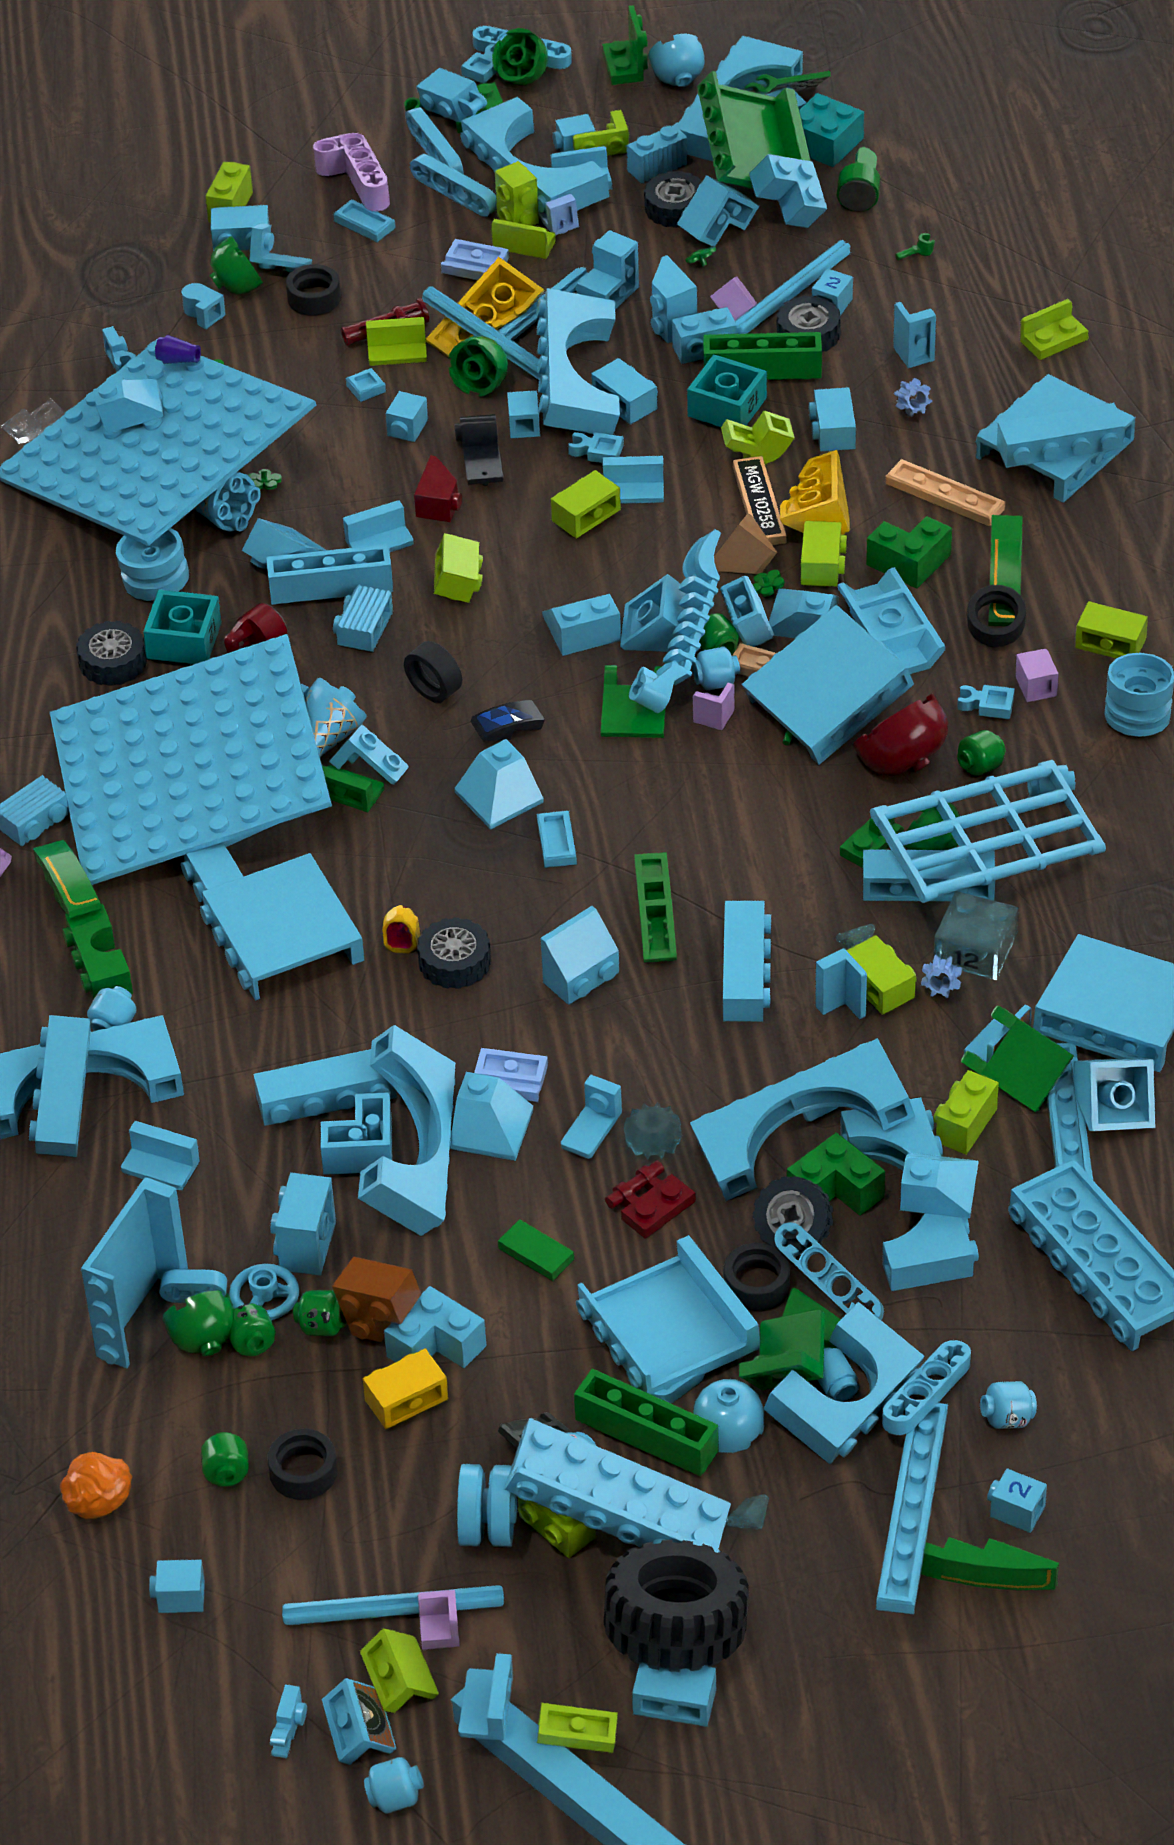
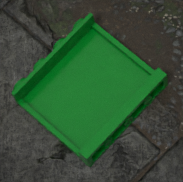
[697,71,810,189]

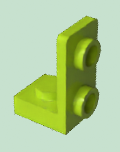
[573,110,629,156]

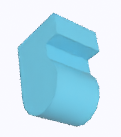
[182,283,226,329]

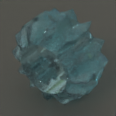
[624,1102,682,1160]

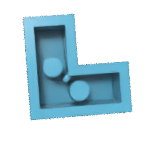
[749,154,827,228]
[677,175,759,247]
[576,230,639,309]
[321,1092,392,1174]
[384,1286,487,1368]

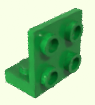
[602,5,648,85]
[739,1309,825,1390]

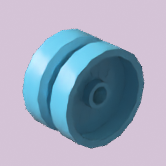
[116,528,189,601]
[457,1464,517,1547]

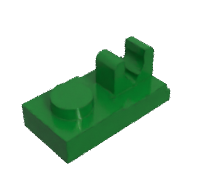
[840,818,904,868]

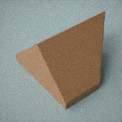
[714,514,777,574]

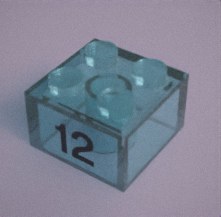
[934,891,1019,980]

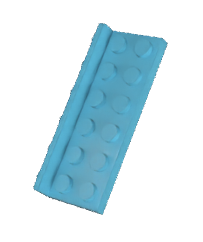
[1008,1159,1174,1351]
[505,1418,731,1553]

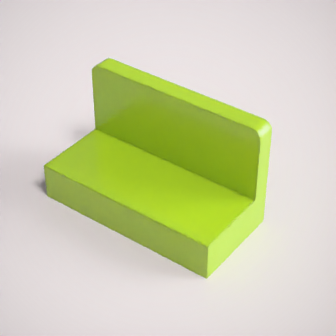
[491,219,556,259]
[366,317,427,366]
[360,1628,439,1713]
[537,1703,617,1753]

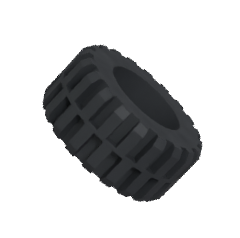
[604,1540,749,1672]

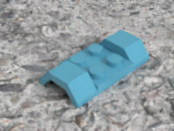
[838,567,945,674]

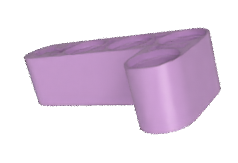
[313,133,390,211]

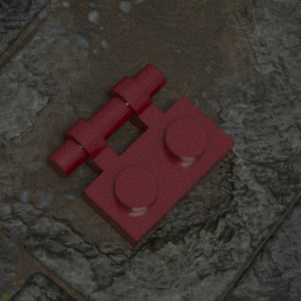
[605,1160,696,1239]

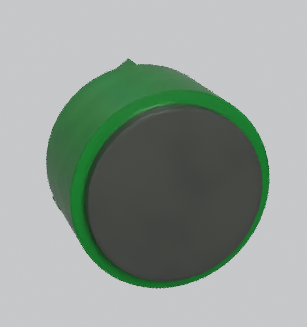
[836,147,881,211]

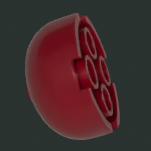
[852,693,948,776]

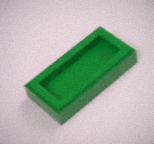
[498,1219,575,1281]

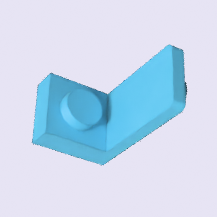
[250,223,312,272]
[329,725,409,785]
[561,1075,622,1159]

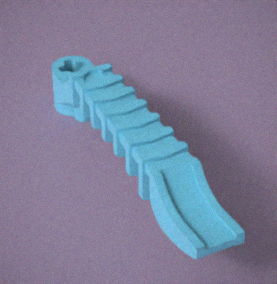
[629,529,721,713]

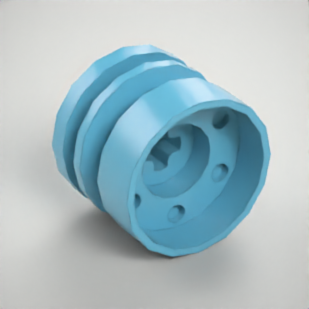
[1104,653,1174,737]

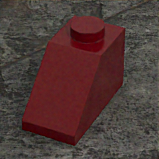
[414,455,462,522]

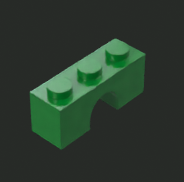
[62,904,133,1000]

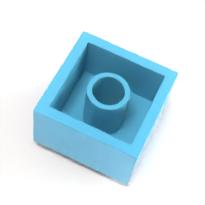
[270,1172,336,1276]

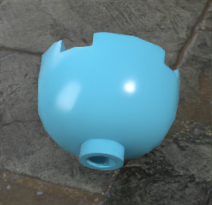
[648,34,705,86]
[693,1379,764,1453]

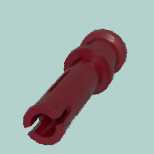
[341,298,429,346]

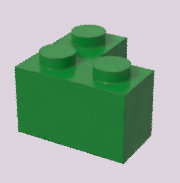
[866,516,952,589]
[787,1132,885,1216]

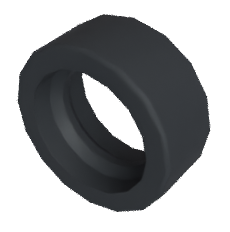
[286,264,341,315]
[967,585,1026,647]
[403,641,463,703]
[723,1242,790,1311]
[267,1428,338,1500]

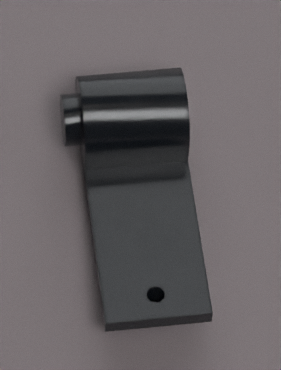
[454,414,504,486]

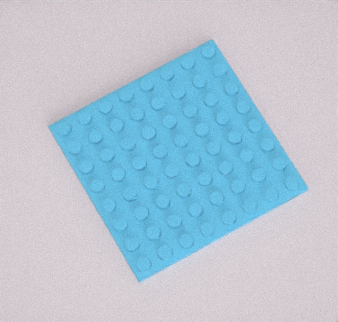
[0,339,317,546]
[50,634,332,885]

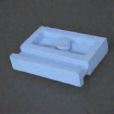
[441,239,509,280]
[474,1048,548,1102]

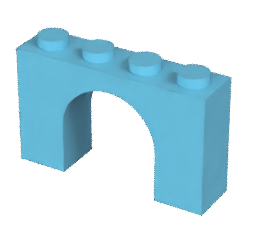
[763,1302,925,1464]

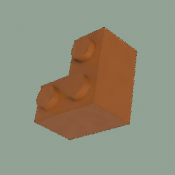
[332,1257,422,1342]

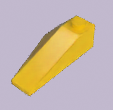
[426,257,544,358]
[780,450,850,535]

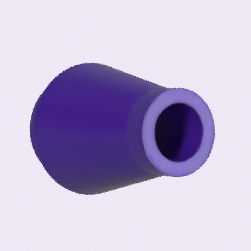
[155,335,201,364]

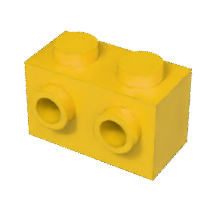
[363,1348,448,1429]

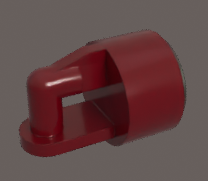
[223,603,288,654]

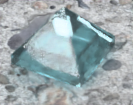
[835,923,876,948]
[726,1494,769,1529]

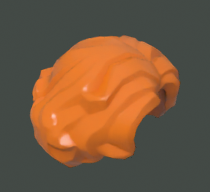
[60,1452,133,1519]

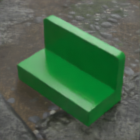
[322,765,385,813]

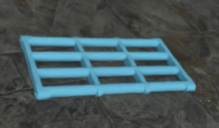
[870,760,1106,903]

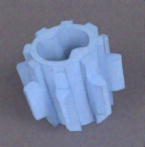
[894,378,933,416]
[921,955,962,998]

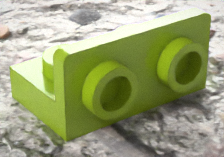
[1020,299,1088,360]

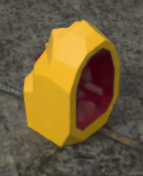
[382,905,420,953]

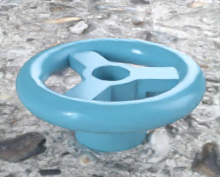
[229,1264,299,1320]

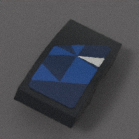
[470,700,545,741]

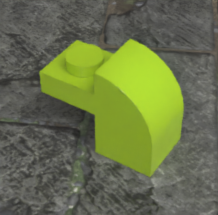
[721,410,794,464]

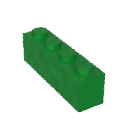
[703,332,822,380]
[574,1368,719,1477]

